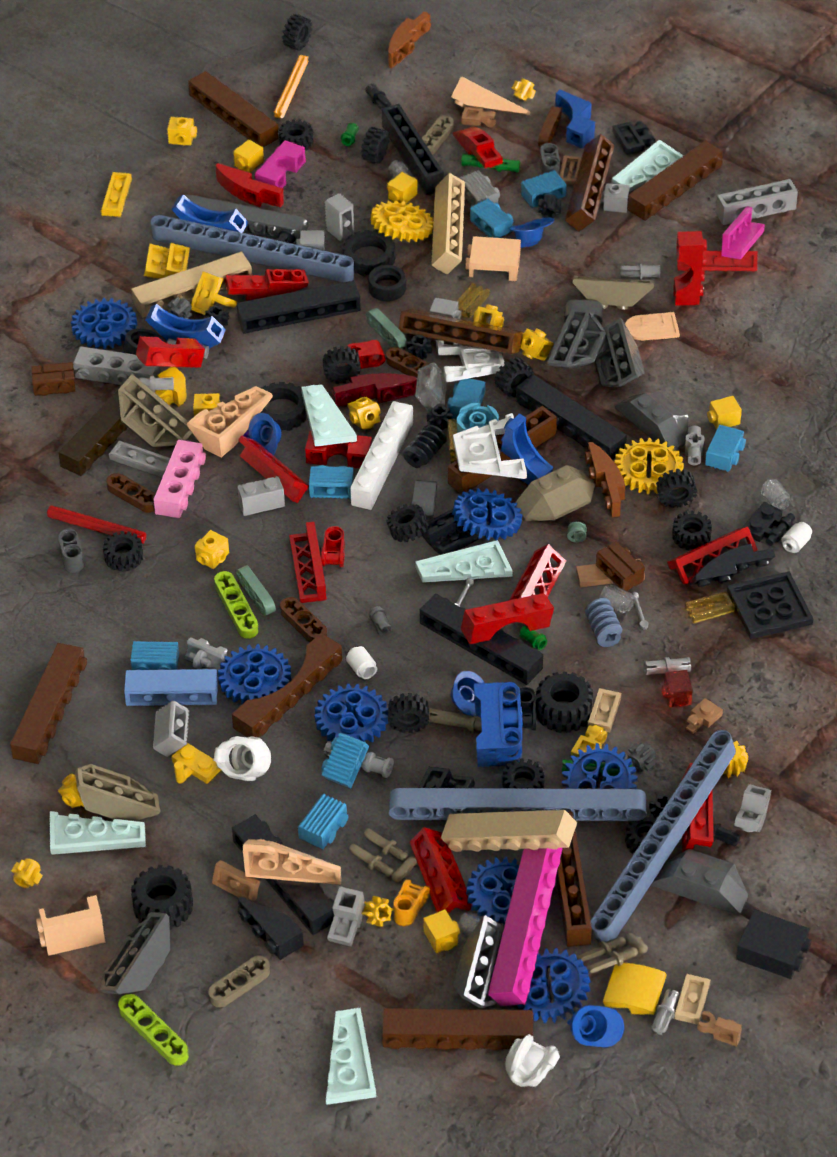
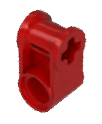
[345,340,386,369]
[321,526,345,567]

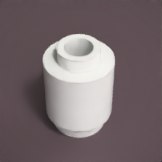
[781,522,812,553]
[346,646,377,679]

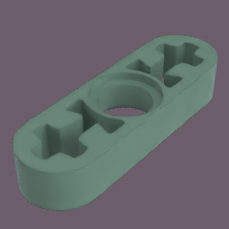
[366,308,407,349]
[236,565,276,616]

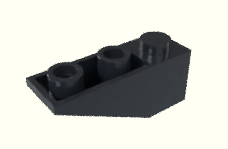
[237,897,304,960]

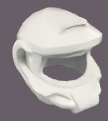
[213,736,271,781]
[505,1035,560,1087]

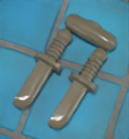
[349,828,417,882]
[577,933,648,973]

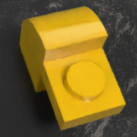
[154,367,187,407]

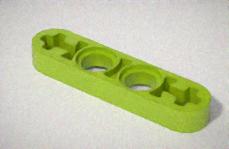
[214,571,259,639]
[118,994,189,1066]

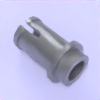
[369,606,392,635]

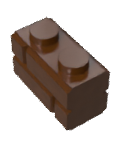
[31,362,76,396]
[596,541,645,592]

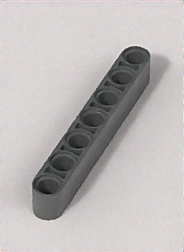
[176,194,309,242]

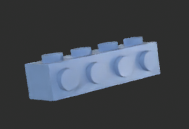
[124,669,218,706]

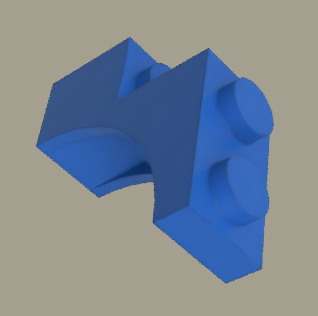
[555,90,595,149]
[171,194,248,233]
[145,304,226,348]
[501,413,554,485]

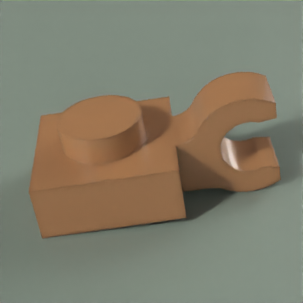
[461,107,496,127]
[686,698,723,734]
[697,1011,742,1047]

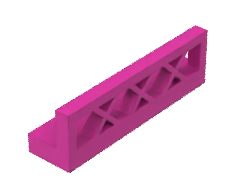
[722,207,765,259]

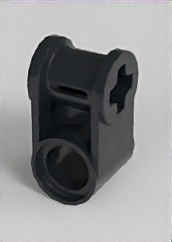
[515,687,537,731]

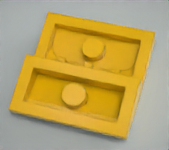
[144,243,190,279]
[603,963,666,1015]

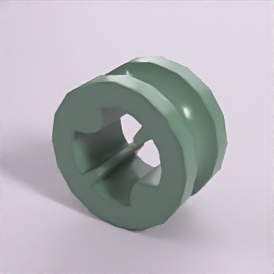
[567,522,587,543]

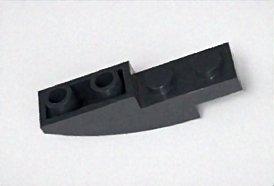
[689,544,776,587]

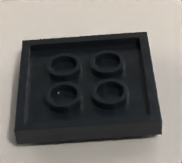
[727,571,814,639]

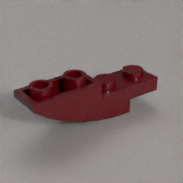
[333,373,417,407]

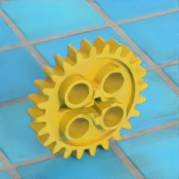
[370,200,434,242]
[614,438,684,494]

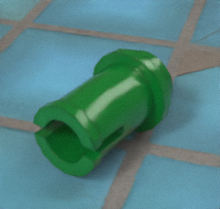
[340,123,359,146]
[519,625,547,650]

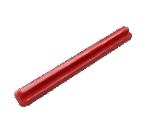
[47,505,147,544]

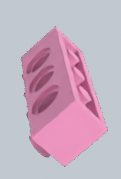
[154,440,206,518]

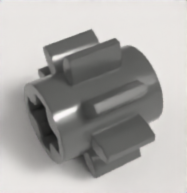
[167,297,192,319]
[628,742,656,771]

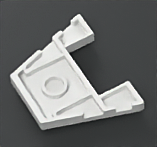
[436,340,505,382]
[453,413,527,479]

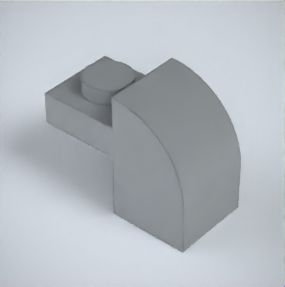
[734,784,772,832]
[327,886,364,947]

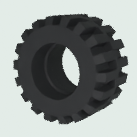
[536,672,593,733]
[131,865,193,930]

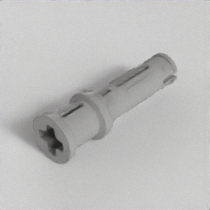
[324,741,394,778]

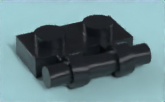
[612,121,656,155]
[742,502,795,546]

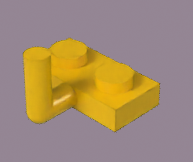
[191,271,237,315]
[171,743,221,784]

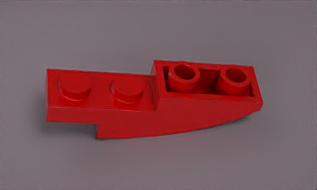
[453,127,503,169]
[216,163,284,208]
[225,269,309,301]

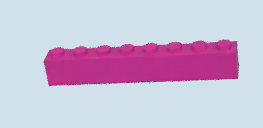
[488,848,562,1006]

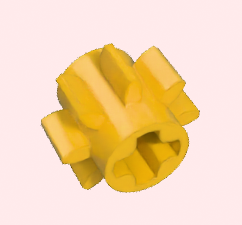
[511,78,536,102]
[11,858,43,888]
[362,896,393,927]

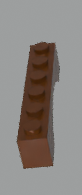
[232,633,342,738]

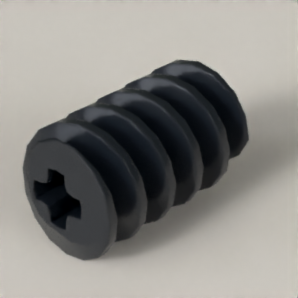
[403,425,447,468]

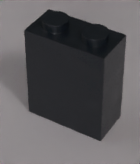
[736,909,812,979]

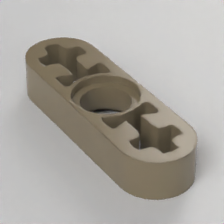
[422,116,454,155]
[209,956,270,1008]

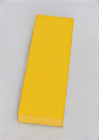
[101,172,132,217]

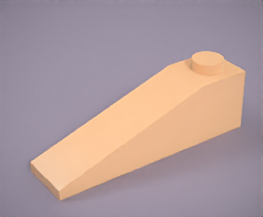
[451,77,530,115]
[187,386,272,458]
[243,839,341,885]

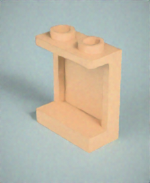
[466,236,521,281]
[36,895,105,956]

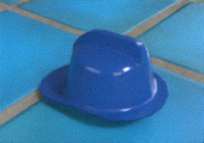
[509,218,554,248]
[249,413,282,455]
[451,671,484,717]
[567,1005,624,1047]

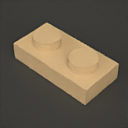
[588,688,621,733]
[675,974,711,1025]

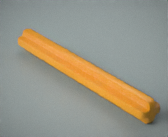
[274,55,308,119]

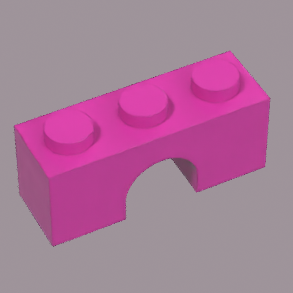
[255,140,305,188]

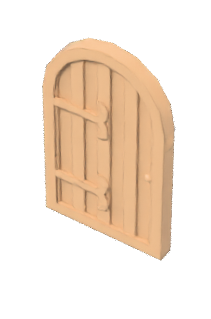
[625,312,680,340]

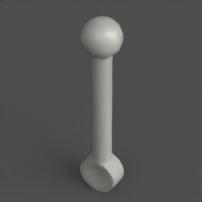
[455,578,474,607]
[630,592,648,630]

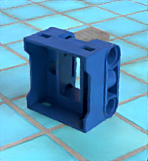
[474,682,523,767]

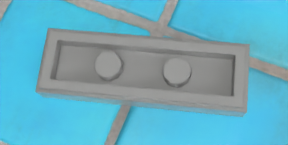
[109,441,170,478]

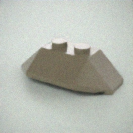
[573,276,654,309]
[118,374,192,447]
[515,465,595,521]
[75,764,160,821]

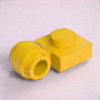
[571,725,608,758]

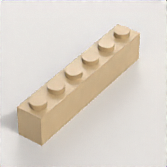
[431,173,465,275]
[132,252,252,318]
[441,810,577,852]

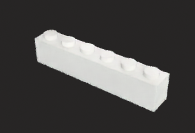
[351,401,413,510]

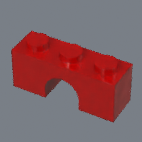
[136,336,205,368]
[305,431,372,469]

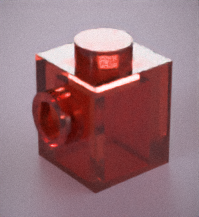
[662,670,693,708]

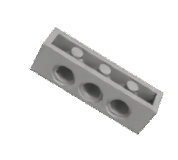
[716,179,798,225]
[73,346,161,385]

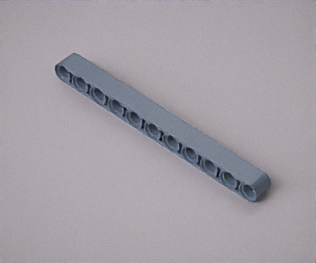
[151,215,354,282]
[591,730,736,943]
[389,788,647,821]

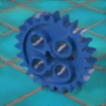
[71,298,137,350]
[452,488,523,541]
[218,644,291,705]
[314,684,388,743]
[562,743,638,789]
[466,857,520,927]
[517,948,591,1023]

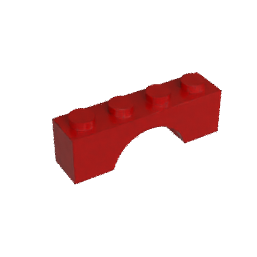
[673,231,707,306]
[461,593,554,644]

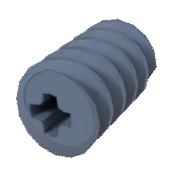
[585,598,622,647]

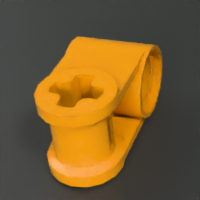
[393,879,430,926]

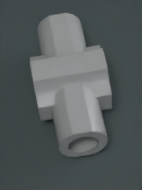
[685,425,704,465]

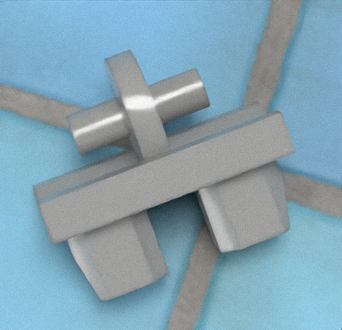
[185,638,227,673]

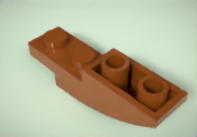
[389,11,431,69]
[585,442,625,517]

